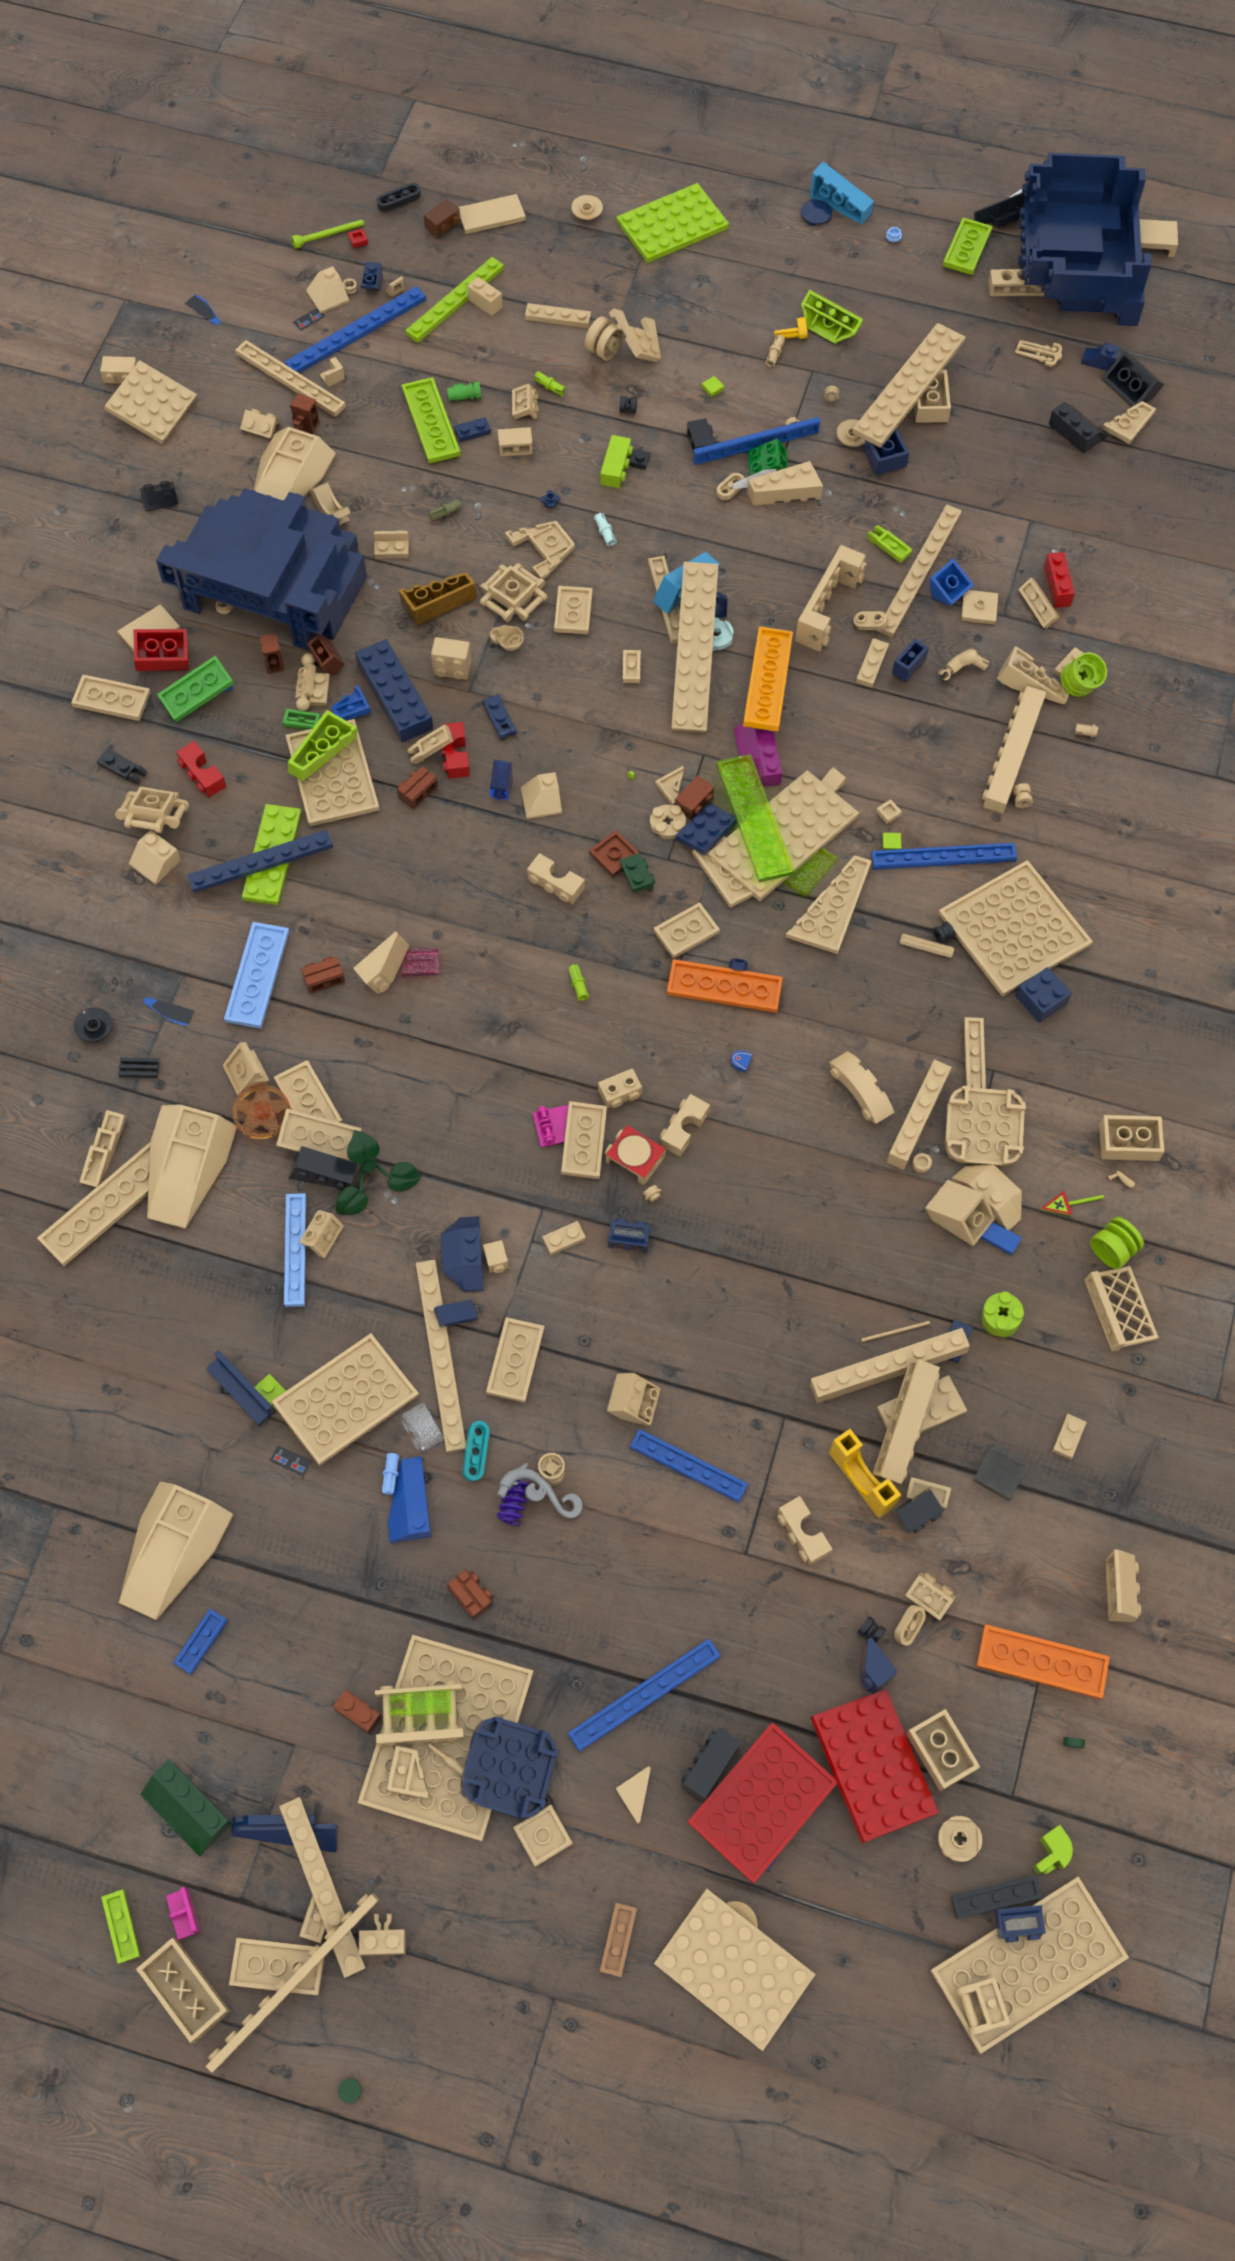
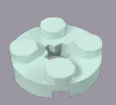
[712,618,733,652]

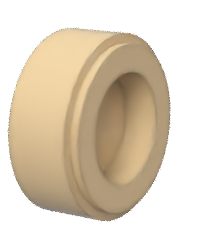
[912,1153,932,1173]

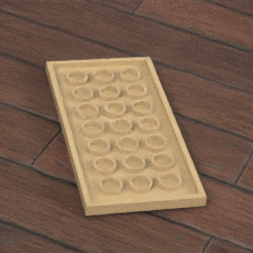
[708,770,859,901]
[930,1876,1129,2054]

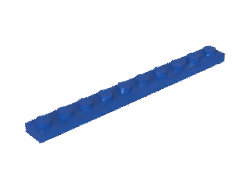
[285,286,426,373]

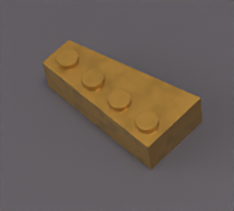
[398,572,477,626]

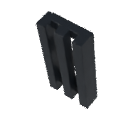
[118,1057,159,1078]

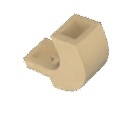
[309,483,351,525]

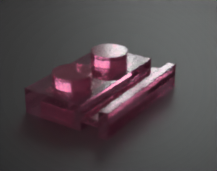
[401,948,439,977]

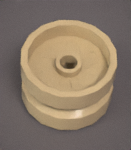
[585,316,624,361]

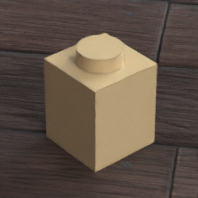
[483,1240,508,1273]

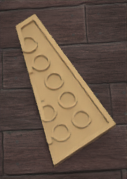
[785,855,872,954]

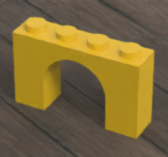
[829,1429,901,1518]

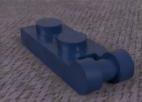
[482,694,517,740]

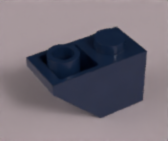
[361,262,383,290]

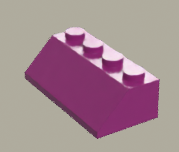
[733,721,782,789]

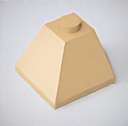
[306,266,349,313]
[521,772,562,819]

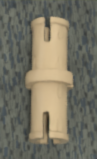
[765,335,785,367]

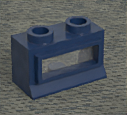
[608,1218,650,1253]
[994,1905,1046,1943]

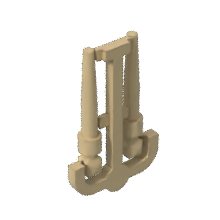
[1015,340,1062,367]

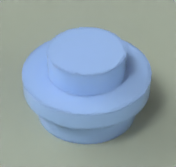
[886,227,902,242]

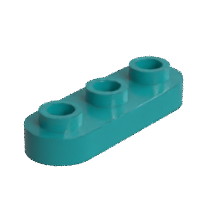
[462,1421,490,1482]

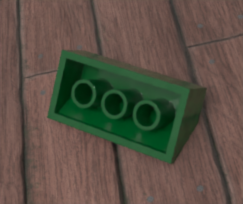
[140,1759,232,1857]

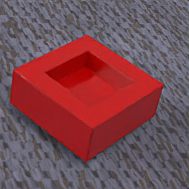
[348,228,368,249]

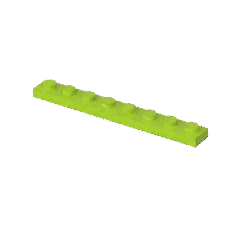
[405,257,504,343]

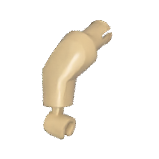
[938,649,989,680]

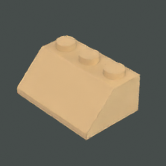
[1105,1549,1141,1622]

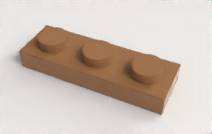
[600,1903,637,1977]

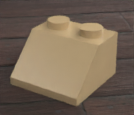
[129,830,181,885]

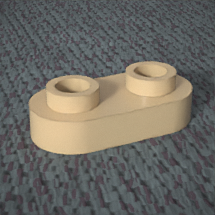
[717,473,744,500]
[854,611,889,630]
[894,1605,926,1646]

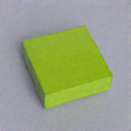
[701,376,724,398]
[882,833,901,850]

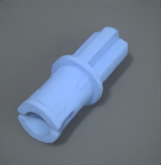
[382,1453,400,1495]

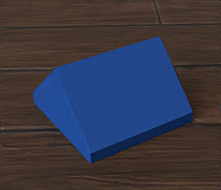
[929,558,974,606]

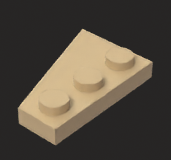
[1101,401,1156,444]

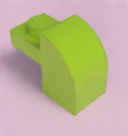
[1032,1825,1073,1875]

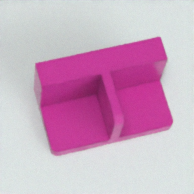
[166,1886,201,1940]

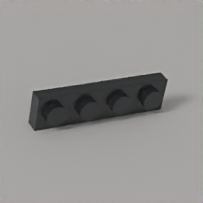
[951,1875,1043,1919]

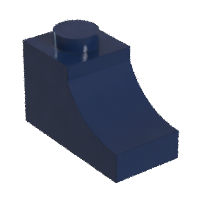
[1081,342,1120,371]

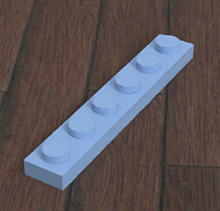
[284,1193,306,1307]

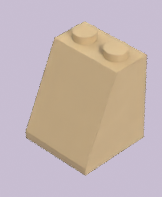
[925,1180,996,1246]

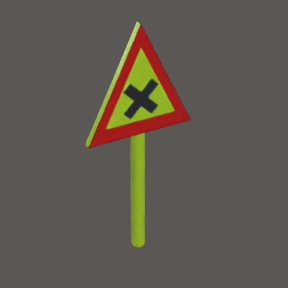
[1040,1191,1104,1216]

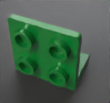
[748,438,788,476]

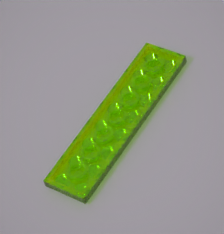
[716,754,795,883]

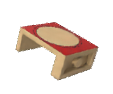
[605,1125,666,1185]

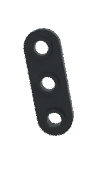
[377,183,421,211]

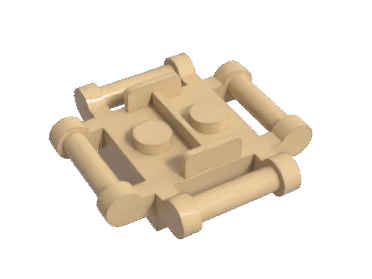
[478,563,548,622]
[115,787,189,833]

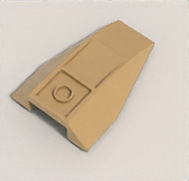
[253,427,336,500]
[147,1105,237,1229]
[119,1481,233,1620]

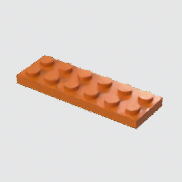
[667,959,783,1013]
[976,1624,1110,1699]

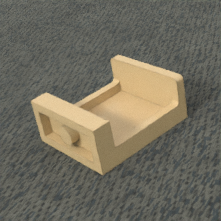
[1140,219,1178,257]

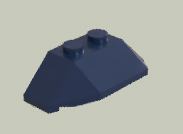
[441,1216,484,1292]

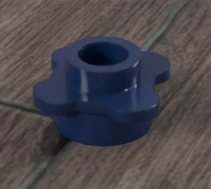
[541,490,561,508]

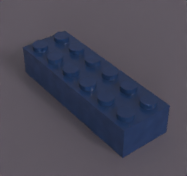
[355,639,433,743]

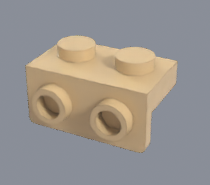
[240,409,280,439]

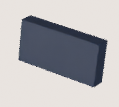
[434,1300,478,1327]

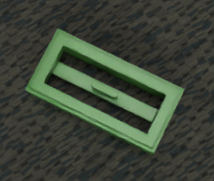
[282,709,321,730]

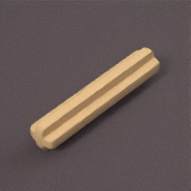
[900,934,954,958]

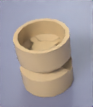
[538,1453,565,1486]

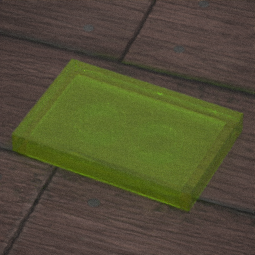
[783,847,837,897]

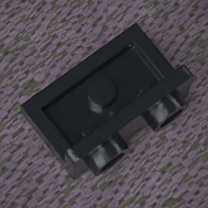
[140,481,178,511]

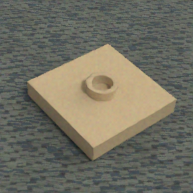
[961,590,998,625]
[513,1805,573,1867]

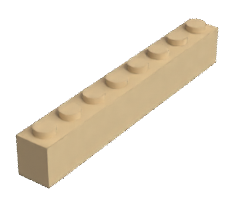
[982,686,1046,814]
[810,1328,970,1404]

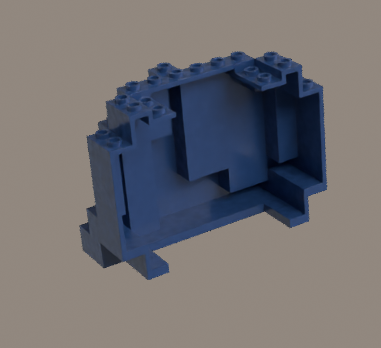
[1018,153,1152,326]
[156,488,367,651]

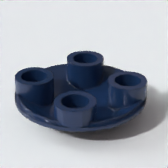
[801,200,832,226]

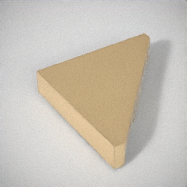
[655,766,684,805]
[616,1766,651,1824]

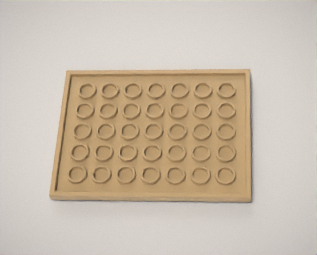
[358,1635,534,1842]

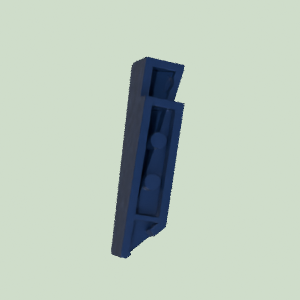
[232,1815,338,1852]

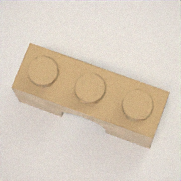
[527,853,585,904]
[659,1094,710,1157]
[777,1496,833,1566]

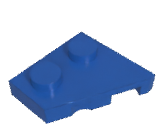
[331,685,371,721]

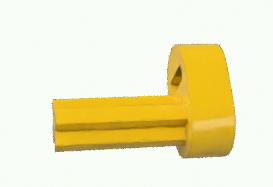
[774,317,808,340]

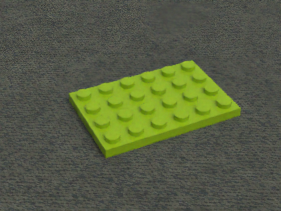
[616,183,729,263]

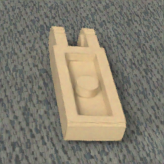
[408,725,453,764]

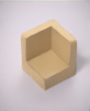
[320,357,345,387]

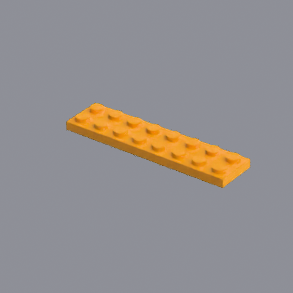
[743,626,793,732]

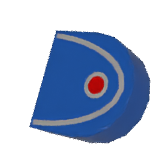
[731,1050,753,1073]

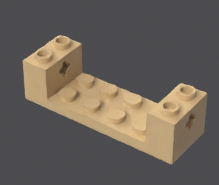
[795,545,867,652]

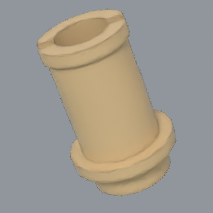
[1075,723,1098,738]

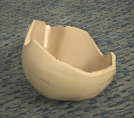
[489,625,524,651]

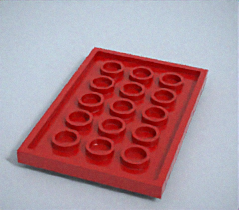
[810,1689,939,1843]
[687,1722,837,1884]

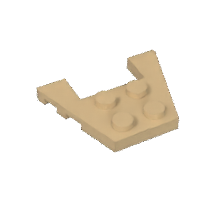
[609,308,661,363]
[505,521,575,580]

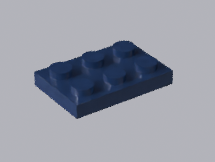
[676,803,738,855]

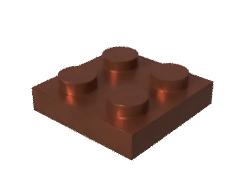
[589,830,639,878]

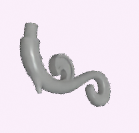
[497,1463,583,1519]

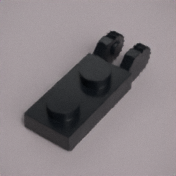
[97,748,147,784]

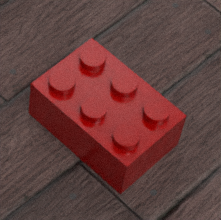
[133,629,189,671]

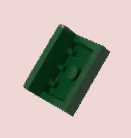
[619,853,655,893]

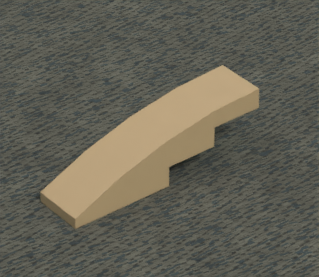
[79,1110,126,1187]

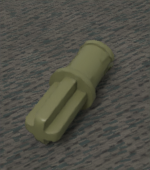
[428,499,462,521]

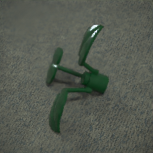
[336,1130,421,1215]

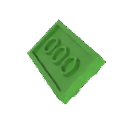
[157,655,235,723]

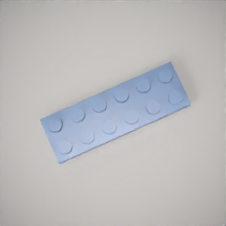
[224,922,289,1029]

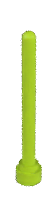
[291,220,364,249]

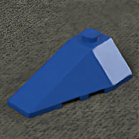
[388,1456,432,1543]

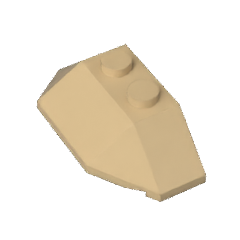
[951,1164,1022,1231]

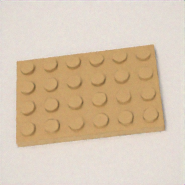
[285,719,380,827]
[272,1333,419,1466]
[654,1888,815,2051]

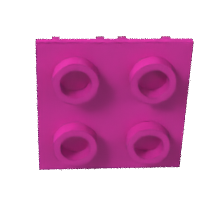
[532,1105,568,1147]

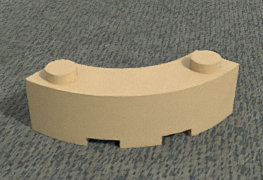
[829,1051,895,1124]

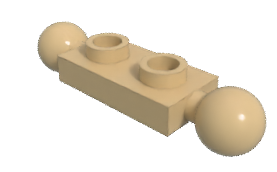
[295,653,316,711]

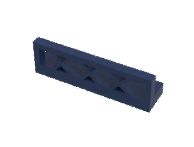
[206,1350,275,1426]

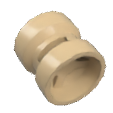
[1013,783,1033,808]

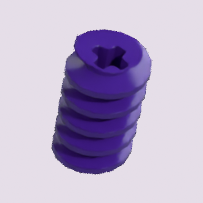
[497,1480,530,1526]

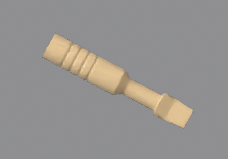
[427,1743,464,1776]

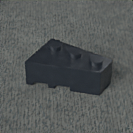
[288,1146,357,1190]

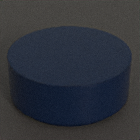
[729,958,748,971]

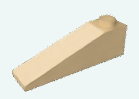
[997,646,1069,704]

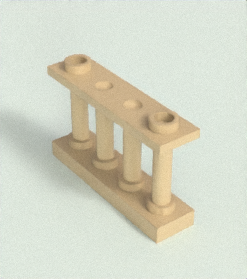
[375,1681,465,1747]

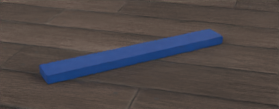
[693,417,820,465]
[871,843,1017,870]
[568,1639,721,1752]

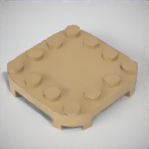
[945,1085,1026,1167]

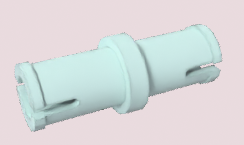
[594,513,617,547]

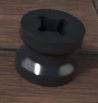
[932,921,955,944]

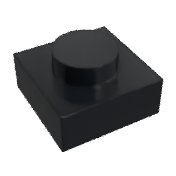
[630,449,650,470]

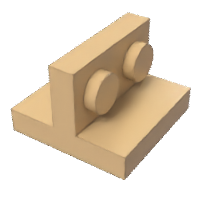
[222,1042,270,1096]

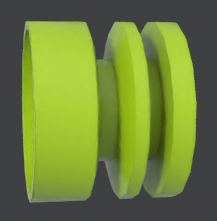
[1060,652,1107,697]
[1090,1217,1144,1270]

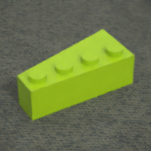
[288,710,357,781]

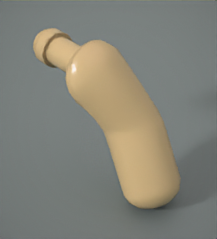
[1108,1171,1135,1188]

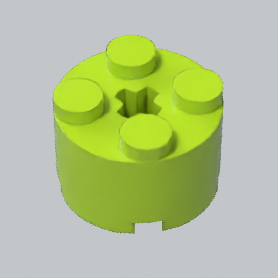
[981,1292,1024,1337]

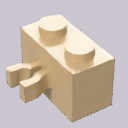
[359,1914,406,1956]

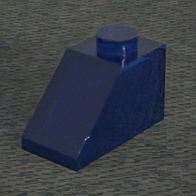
[490,759,513,800]

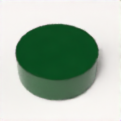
[1063,1737,1085,1749]
[338,2078,362,2103]

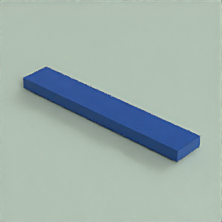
[630,1429,748,1503]

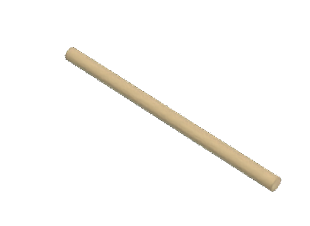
[861,1321,930,1342]

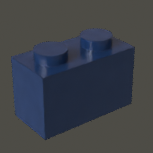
[892,639,929,682]

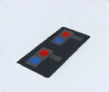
[293,308,325,330]
[270,1446,311,1476]

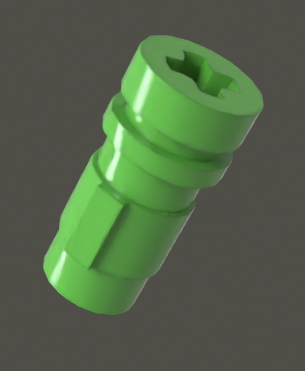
[447,381,482,401]

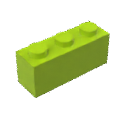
[600,435,633,488]

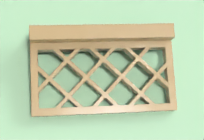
[1084,1266,1159,1352]

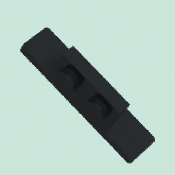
[974,193,1025,227]

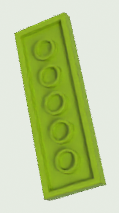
[402,377,461,464]
[242,804,302,906]

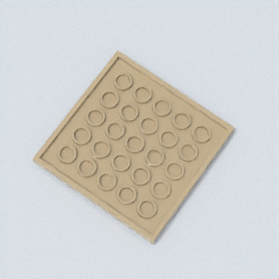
[938,860,1093,997]

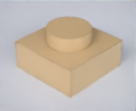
[876,799,902,824]

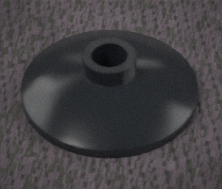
[74,1008,112,1042]

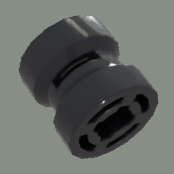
[619,396,637,414]
[857,1616,886,1643]

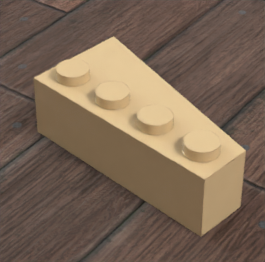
[747,461,823,505]

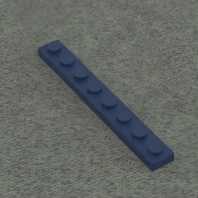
[187,829,333,893]

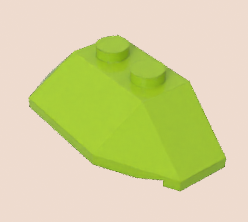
[801,290,864,344]

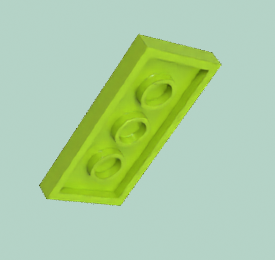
[943,218,993,275]

